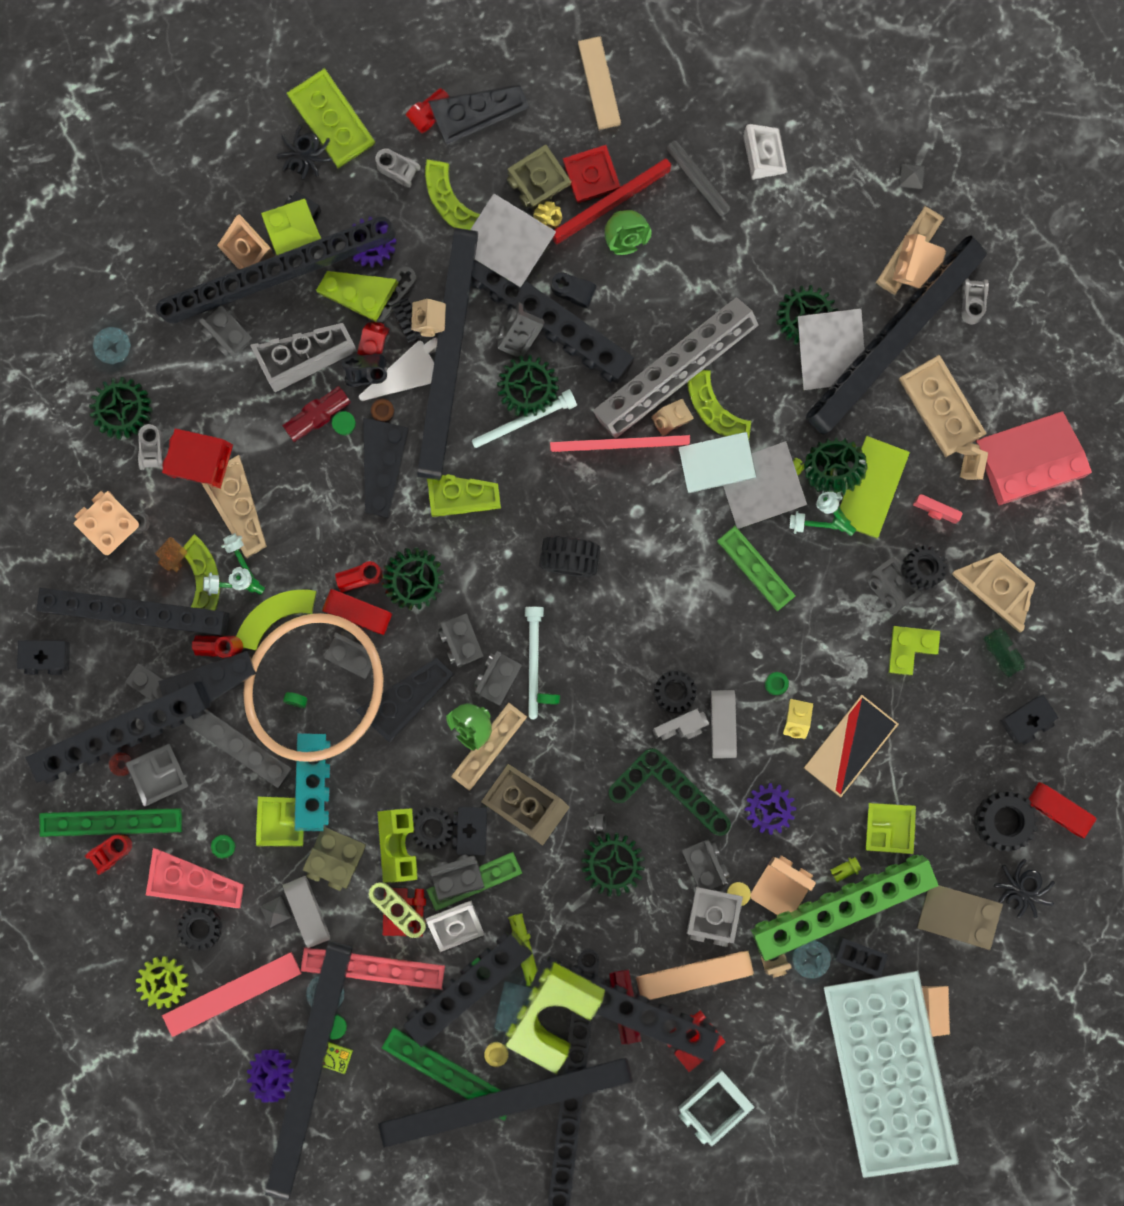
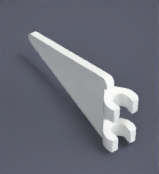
[359,337,438,401]

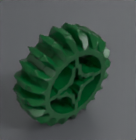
[776,285,838,345]
[497,355,559,417]
[89,377,153,440]
[804,437,868,495]
[381,547,444,610]
[581,833,645,896]

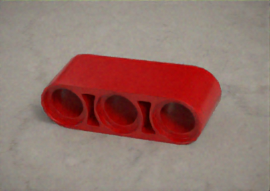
[322,589,393,635]
[1028,782,1097,839]

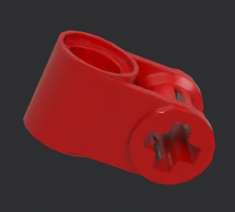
[85,834,132,875]

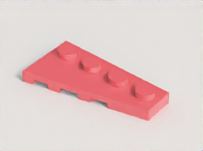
[146,848,244,908]

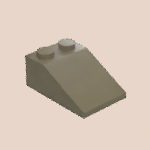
[481,764,570,846]
[917,885,1003,950]

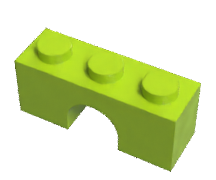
[378,808,417,883]

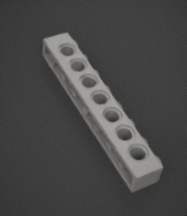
[593,297,759,439]

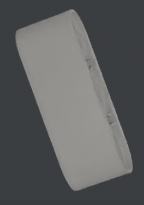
[710,690,737,758]
[283,876,330,948]

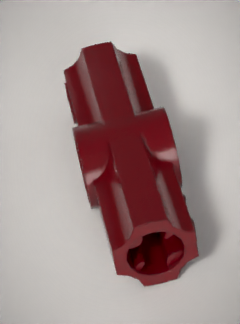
[282,386,351,442]
[609,970,641,1045]

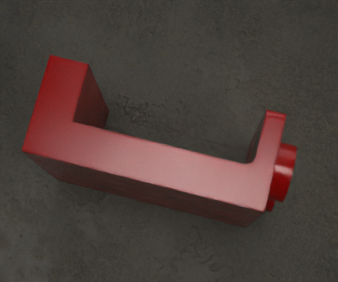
[162,428,233,489]

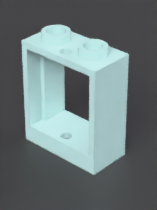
[678,1069,754,1146]

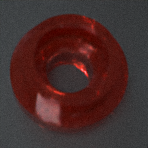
[109,753,132,776]

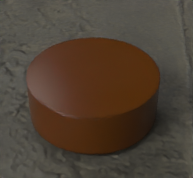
[371,399,394,423]

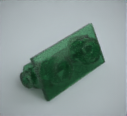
[983,627,1026,678]

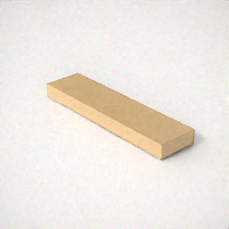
[578,37,621,130]
[876,206,944,295]
[451,703,527,791]

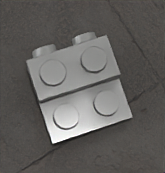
[652,709,709,741]
[686,887,743,947]

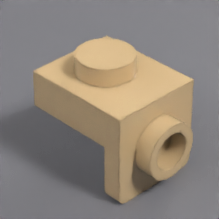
[652,399,694,436]
[956,443,988,480]

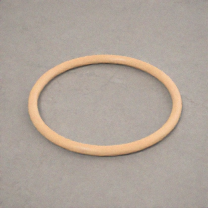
[243,614,383,762]

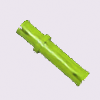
[508,913,537,986]

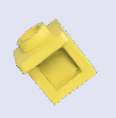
[783,699,813,739]

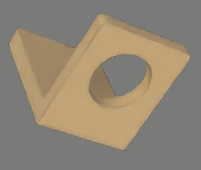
[760,953,791,977]

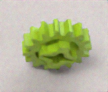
[136,956,189,1009]

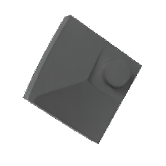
[125,744,189,807]

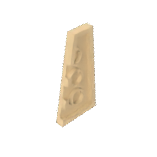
[202,455,267,558]

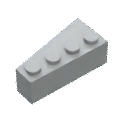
[250,323,357,392]

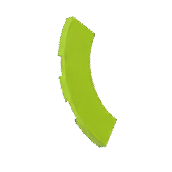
[426,159,480,230]
[687,370,751,439]
[179,534,220,610]
[236,590,317,651]

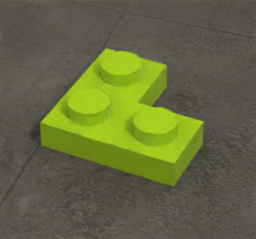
[888,626,940,675]

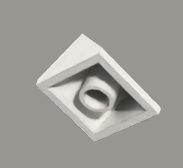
[744,124,787,179]
[426,900,484,952]

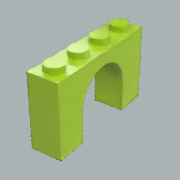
[506,962,605,1074]

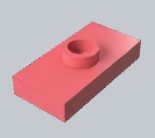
[913,494,963,524]

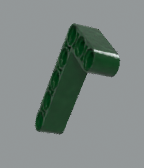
[608,748,731,836]

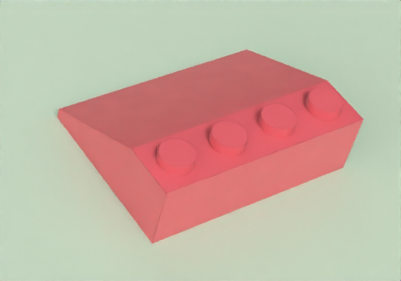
[975,411,1092,506]

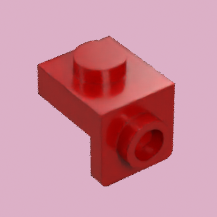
[357,322,390,356]

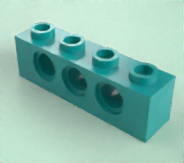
[295,734,330,831]

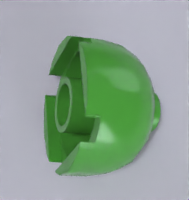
[604,210,652,255]
[446,703,492,751]

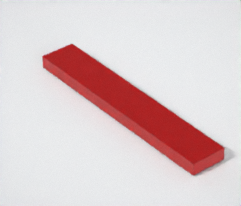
[552,159,671,245]

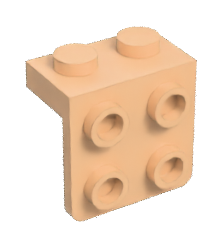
[892,234,945,288]
[73,491,139,555]
[750,856,816,915]

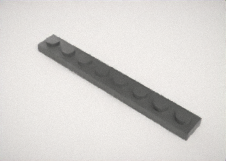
[125,663,292,788]

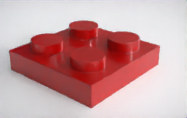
[563,145,620,203]

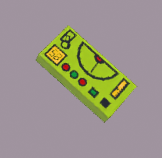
[323,1042,353,1074]

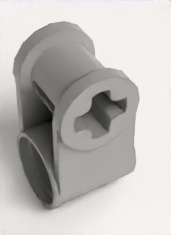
[376,148,421,188]
[961,278,989,324]
[138,424,165,470]

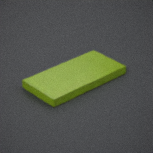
[287,68,376,168]
[840,436,910,539]

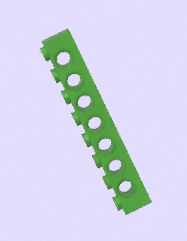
[750,855,939,961]

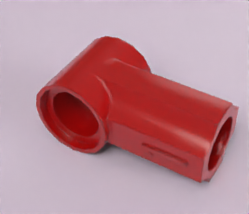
[406,88,449,133]
[335,561,382,593]
[192,635,243,658]

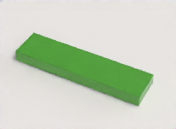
[717,526,795,612]
[426,852,522,911]

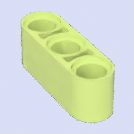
[369,882,426,938]

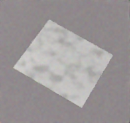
[471,194,556,287]
[798,309,864,390]
[723,441,807,529]

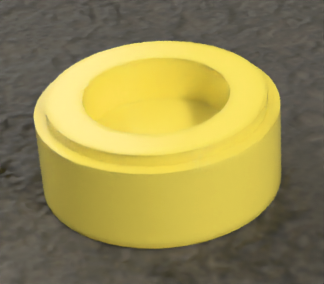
[727,882,751,906]
[484,1042,508,1067]

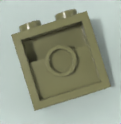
[506,144,571,211]
[303,827,366,891]

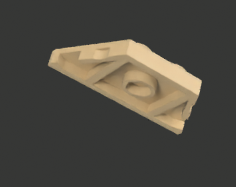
[952,553,1035,633]

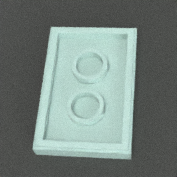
[679,432,757,493]

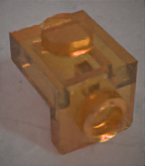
[155,537,188,572]

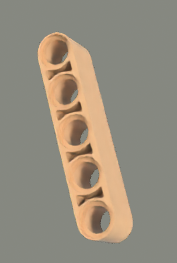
[636,951,754,1000]

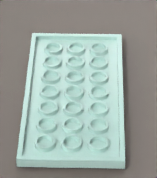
[824,971,959,1178]

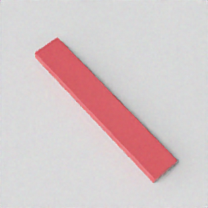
[550,435,690,452]
[301,947,445,990]
[162,952,302,1037]

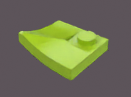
[261,199,321,256]
[256,797,304,847]
[866,803,916,854]

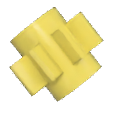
[534,201,562,228]

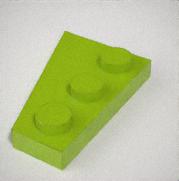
[316,271,399,322]
[427,474,501,517]

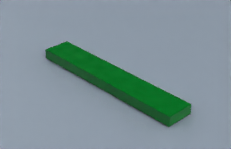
[39,808,182,837]
[382,1027,507,1121]

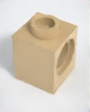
[411,299,446,337]

